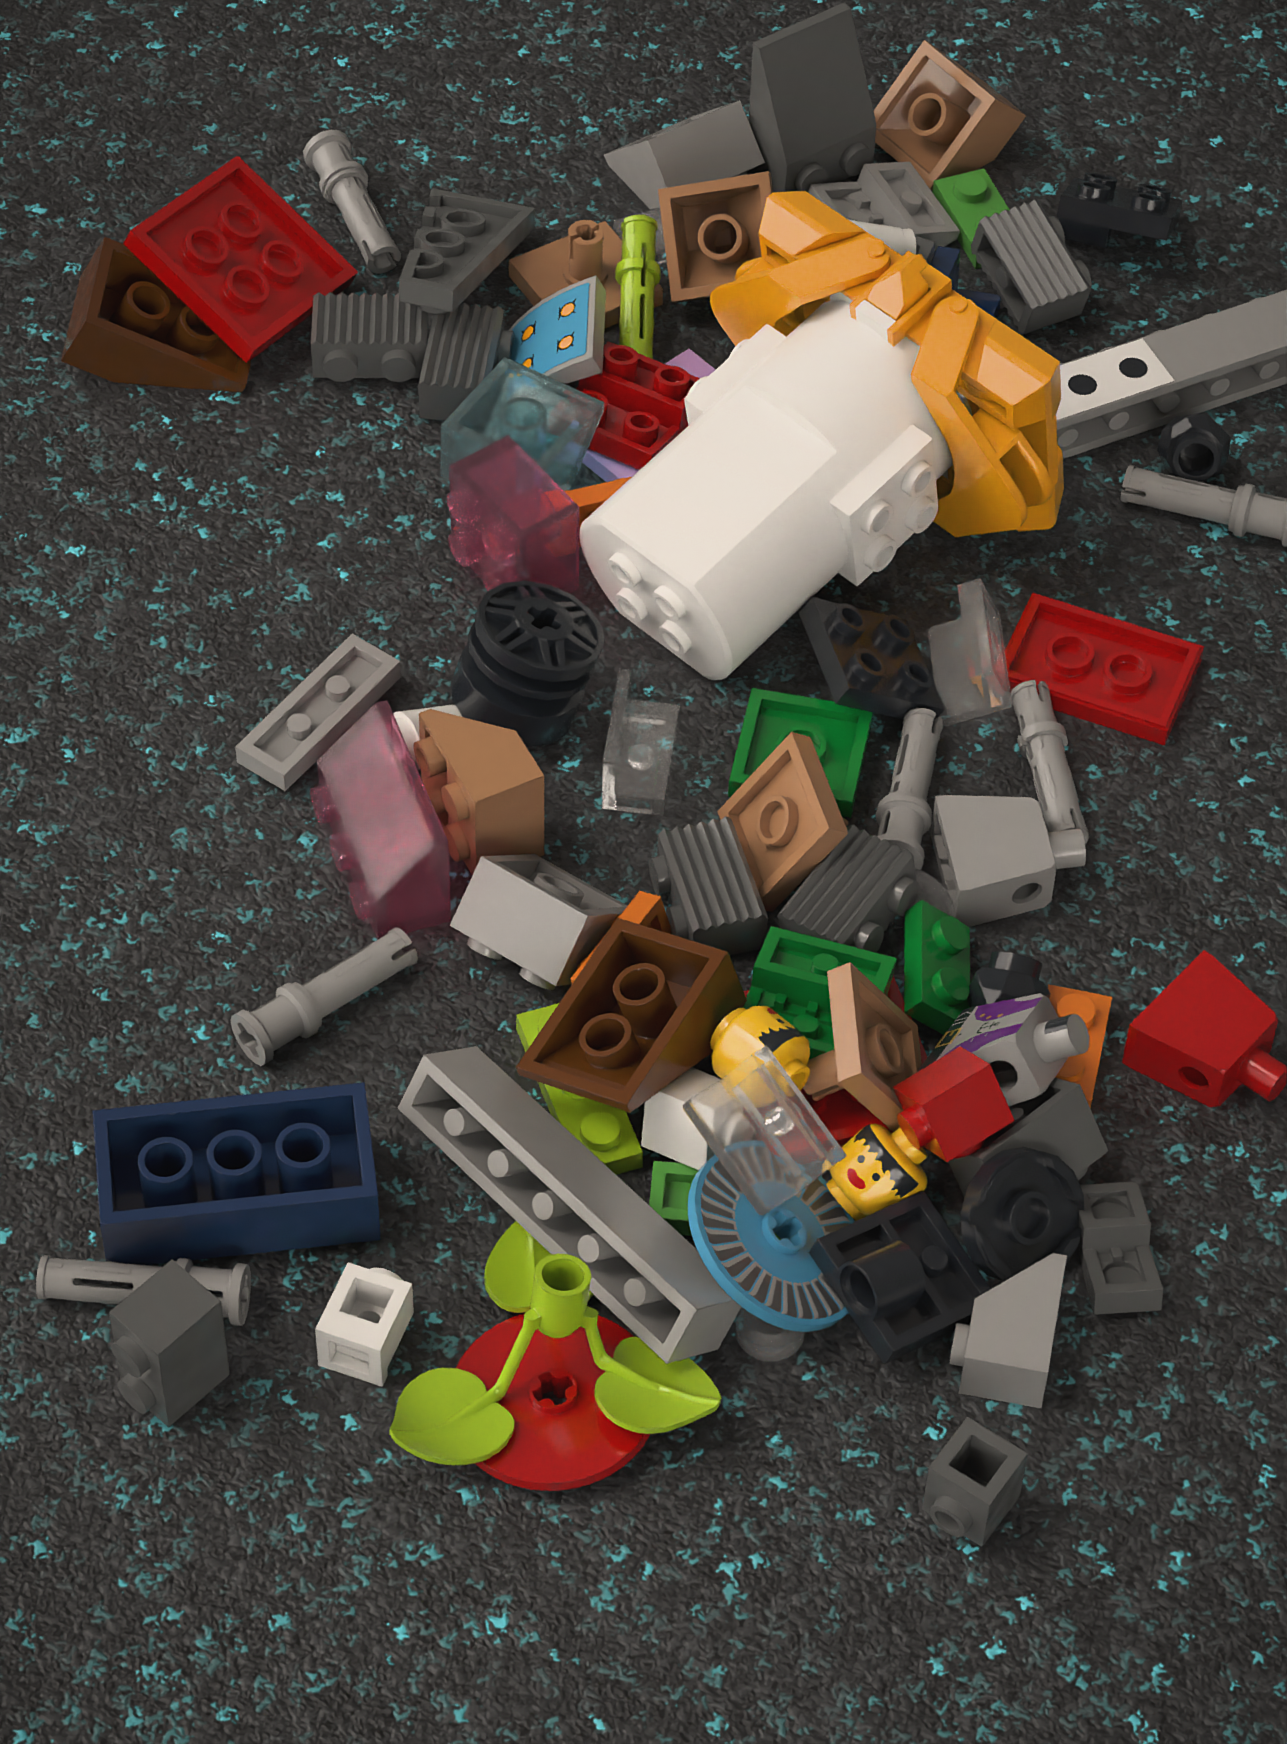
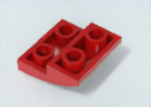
[547,341,700,470]

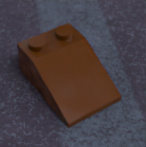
[61,237,251,393]
[516,918,747,1113]

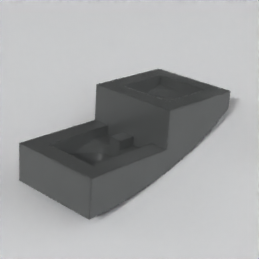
[1077,1181,1163,1315]

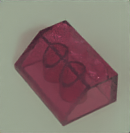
[310,700,451,940]

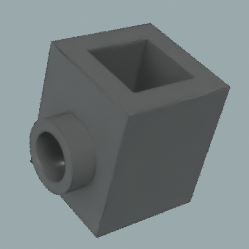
[922,1417,1028,1547]

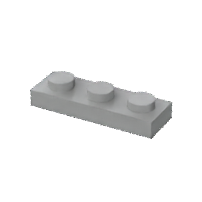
[235,634,401,791]

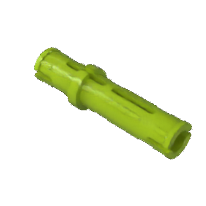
[615,215,661,359]

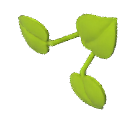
[389,1221,722,1465]

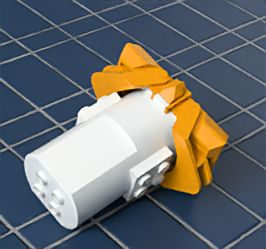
[579,191,1064,680]

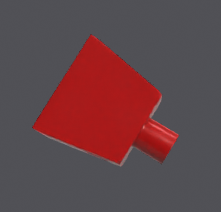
[1122,950,1287,1107]

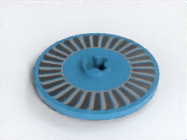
[688,1144,855,1332]

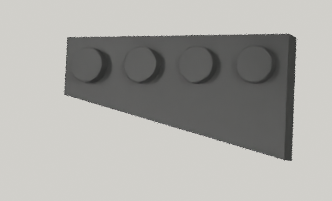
[399,188,535,314]

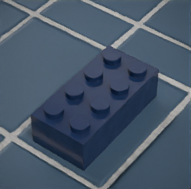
[92,1082,381,1265]

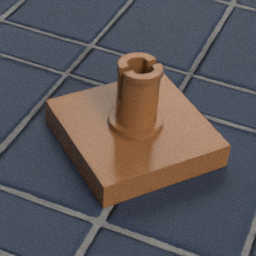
[509,220,663,329]
[717,732,849,912]
[803,962,922,1132]

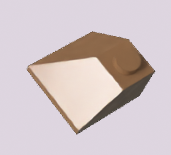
[874,40,1026,190]
[658,171,773,303]

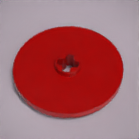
[456,1313,650,1491]

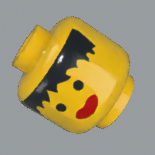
[710,1006,810,1105]
[826,1124,928,1221]

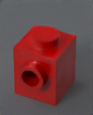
[893,1046,1015,1162]

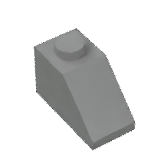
[949,1253,1067,1408]

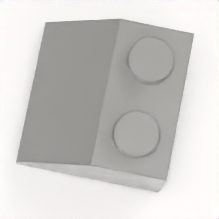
[604,100,765,210]
[450,854,627,990]

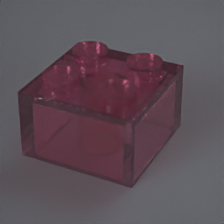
[447,435,579,594]

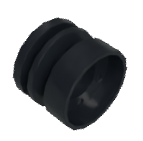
[451,580,604,747]

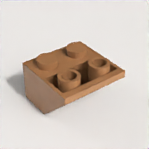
[413,709,544,875]

